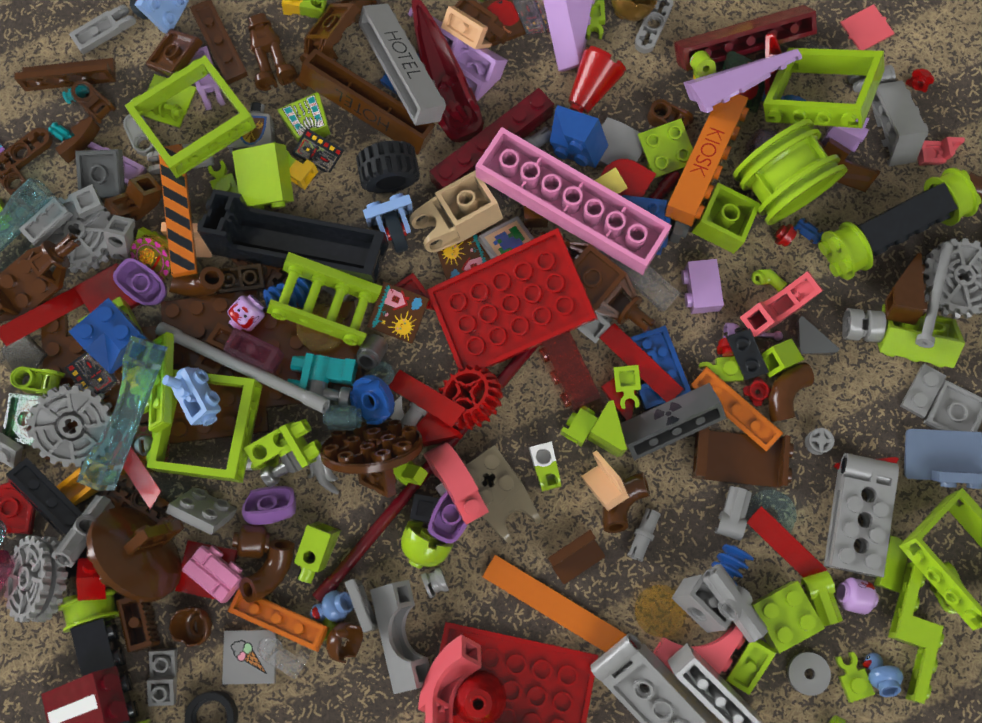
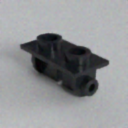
[726,326,769,380]

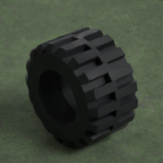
[356,141,420,193]

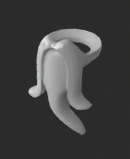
[308,441,339,495]

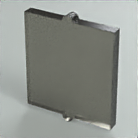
[0,334,47,385]

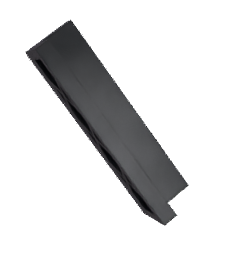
[5,458,88,538]

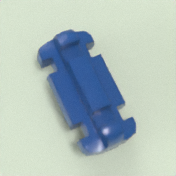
[794,218,823,244]

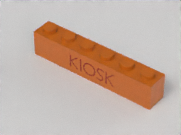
[665,94,749,227]

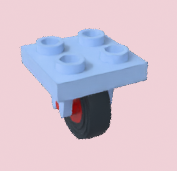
[130,0,189,34]
[363,193,413,253]

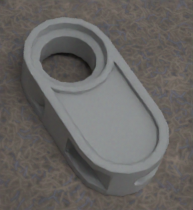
[123,114,155,156]

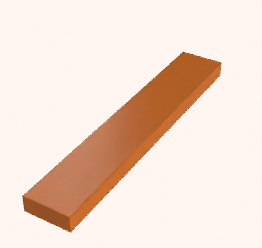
[482,555,627,652]

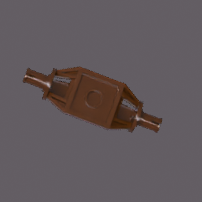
[294,0,378,90]
[537,231,655,333]
[0,233,81,324]

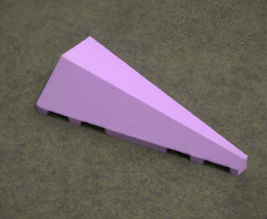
[408,7,507,101]
[683,49,802,113]

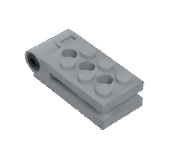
[824,453,899,577]

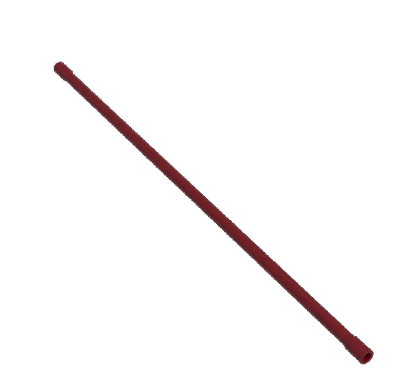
[312,171,681,603]

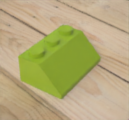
[877,304,965,368]

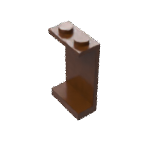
[692,427,794,488]

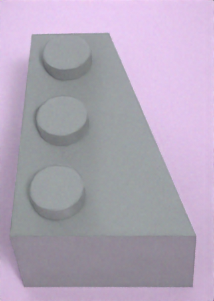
[871,80,928,167]

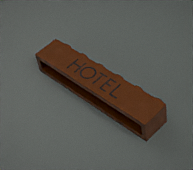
[299,49,436,155]

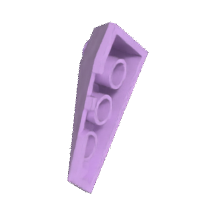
[543,0,595,72]

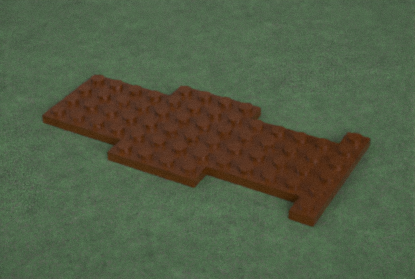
[41,290,363,460]

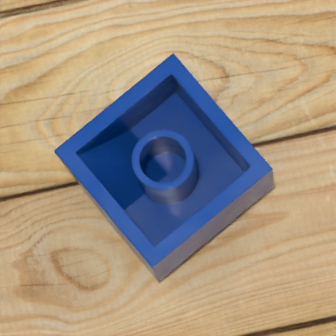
[550,105,609,168]
[68,298,150,374]

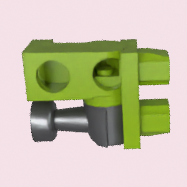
[244,419,322,487]

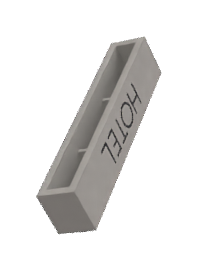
[358,3,446,126]

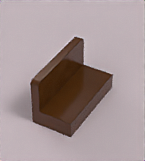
[547,530,605,584]

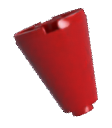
[568,46,626,114]
[454,672,506,723]

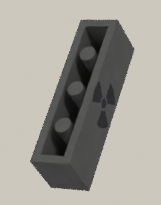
[620,383,726,460]

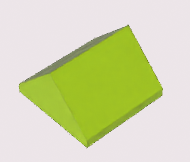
[587,400,627,457]

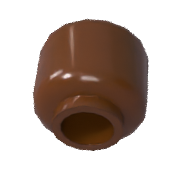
[232,524,270,559]

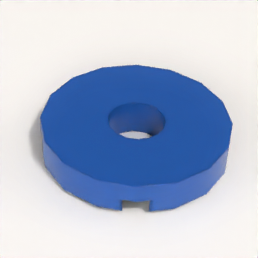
[350,375,395,425]

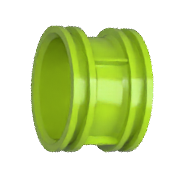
[733,119,848,225]

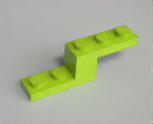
[888,562,944,704]

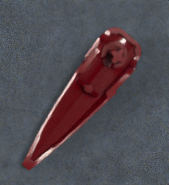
[412,0,484,143]

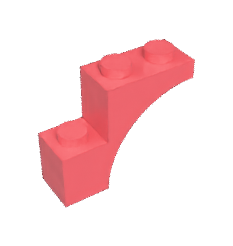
[653,623,746,674]

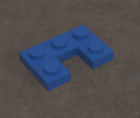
[627,325,691,411]

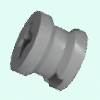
[804,428,834,455]
[421,567,449,598]

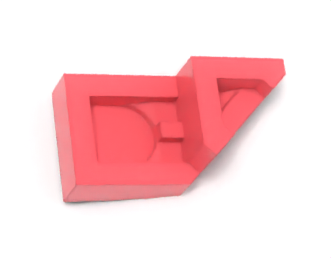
[918,137,965,166]

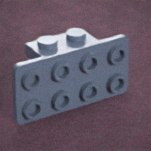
[904,429,982,489]

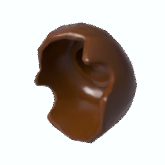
[169,606,213,647]
[326,622,363,663]

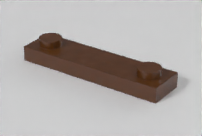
[189,0,248,85]

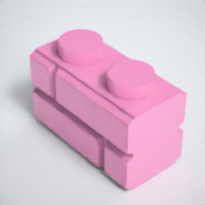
[182,545,245,603]

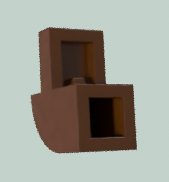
[104,173,163,221]

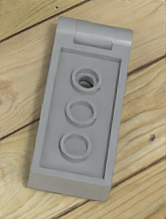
[591,633,720,723]

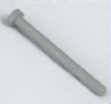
[915,241,953,348]

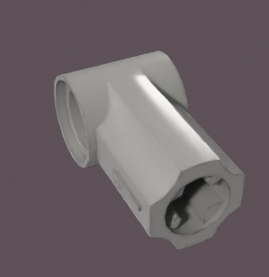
[715,486,752,541]

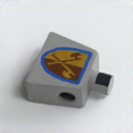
[227,102,275,155]

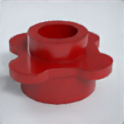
[906,69,935,93]
[743,377,771,407]

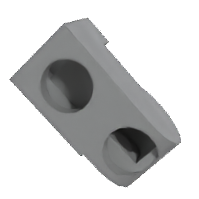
[103,215,136,260]

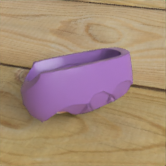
[113,258,167,306]
[242,486,296,525]
[428,491,468,543]

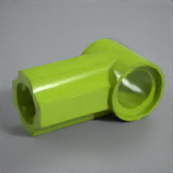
[801,571,843,626]

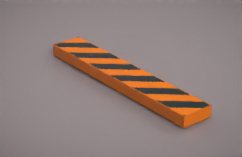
[159,144,198,278]

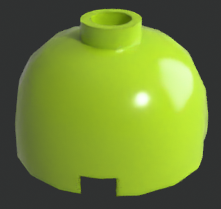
[401,520,453,569]

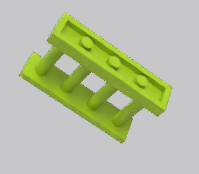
[266,252,382,346]

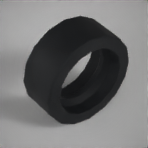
[185,691,238,723]

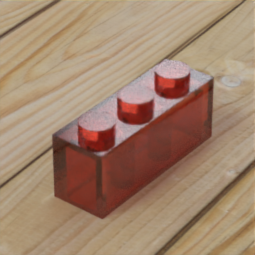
[538,331,601,411]

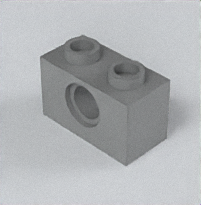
[672,574,731,633]

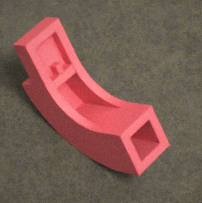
[740,271,824,337]
[423,442,489,525]
[418,634,482,723]

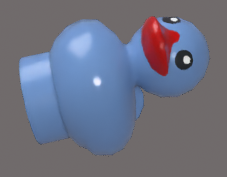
[310,590,354,622]
[862,653,903,697]

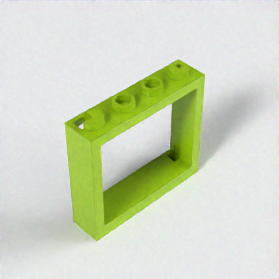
[763,48,885,128]
[124,55,256,178]
[146,370,263,483]
[899,488,982,630]

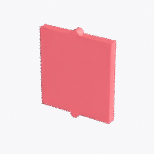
[840,4,895,50]

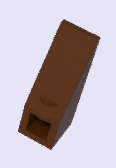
[885,253,928,325]

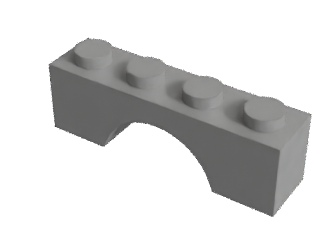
[370,580,430,694]

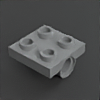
[166,487,237,535]

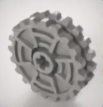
[40,194,113,273]
[922,238,982,319]
[26,383,117,467]
[4,535,68,622]

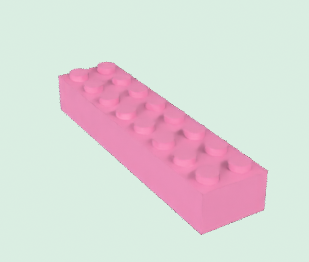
[475,127,672,275]

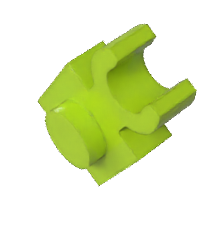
[586,0,606,40]
[208,160,238,193]
[699,356,744,382]
[614,365,641,409]
[835,652,875,703]

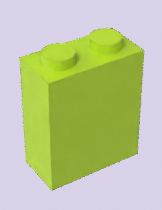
[232,142,294,210]

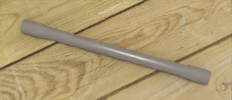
[155,322,330,413]

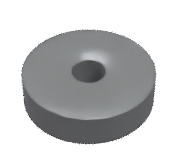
[787,652,831,696]

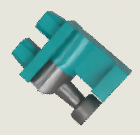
[287,353,358,407]

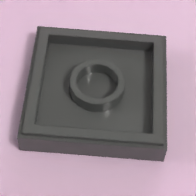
[75,149,125,198]

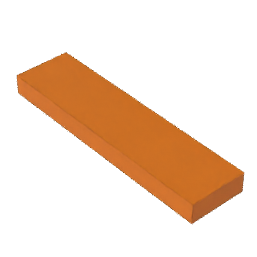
[691,367,783,452]
[228,588,330,652]

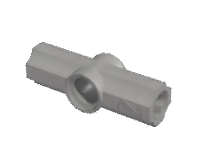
[51,495,115,568]
[702,564,768,643]

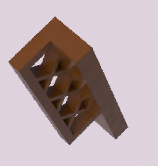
[14,58,116,91]

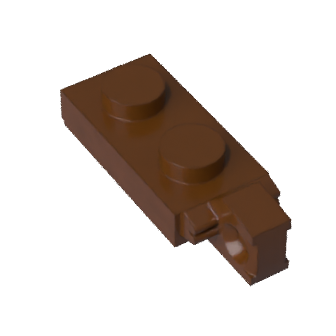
[455,0,509,45]

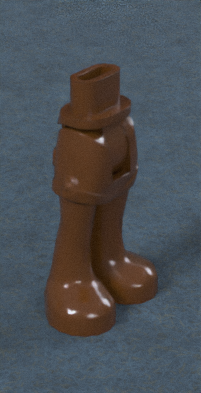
[248,13,297,91]

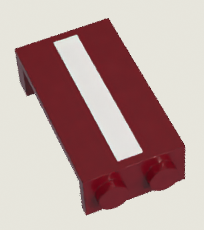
[41,666,130,723]

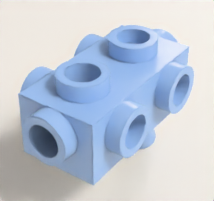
[162,367,221,426]

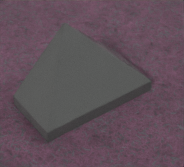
[795,316,840,355]

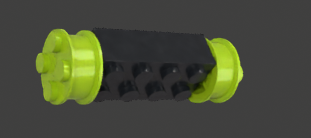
[818,168,982,280]
[58,588,151,723]

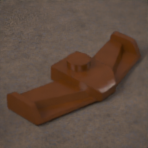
[818,138,881,192]

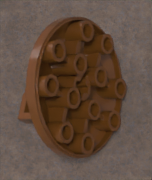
[320,419,423,498]
[87,507,185,603]

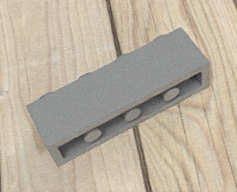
[667,643,763,723]

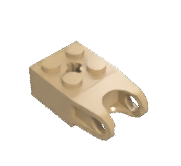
[409,170,503,252]

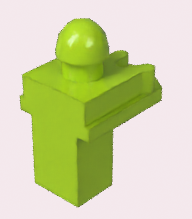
[393,461,428,486]

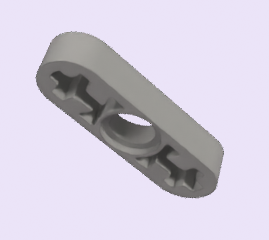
[635,0,673,54]

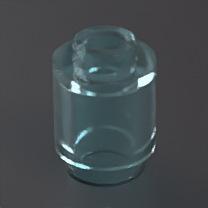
[323,405,362,431]

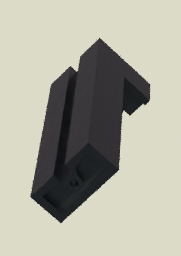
[197,189,389,284]

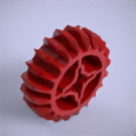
[438,364,503,430]

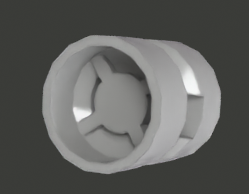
[842,308,886,343]

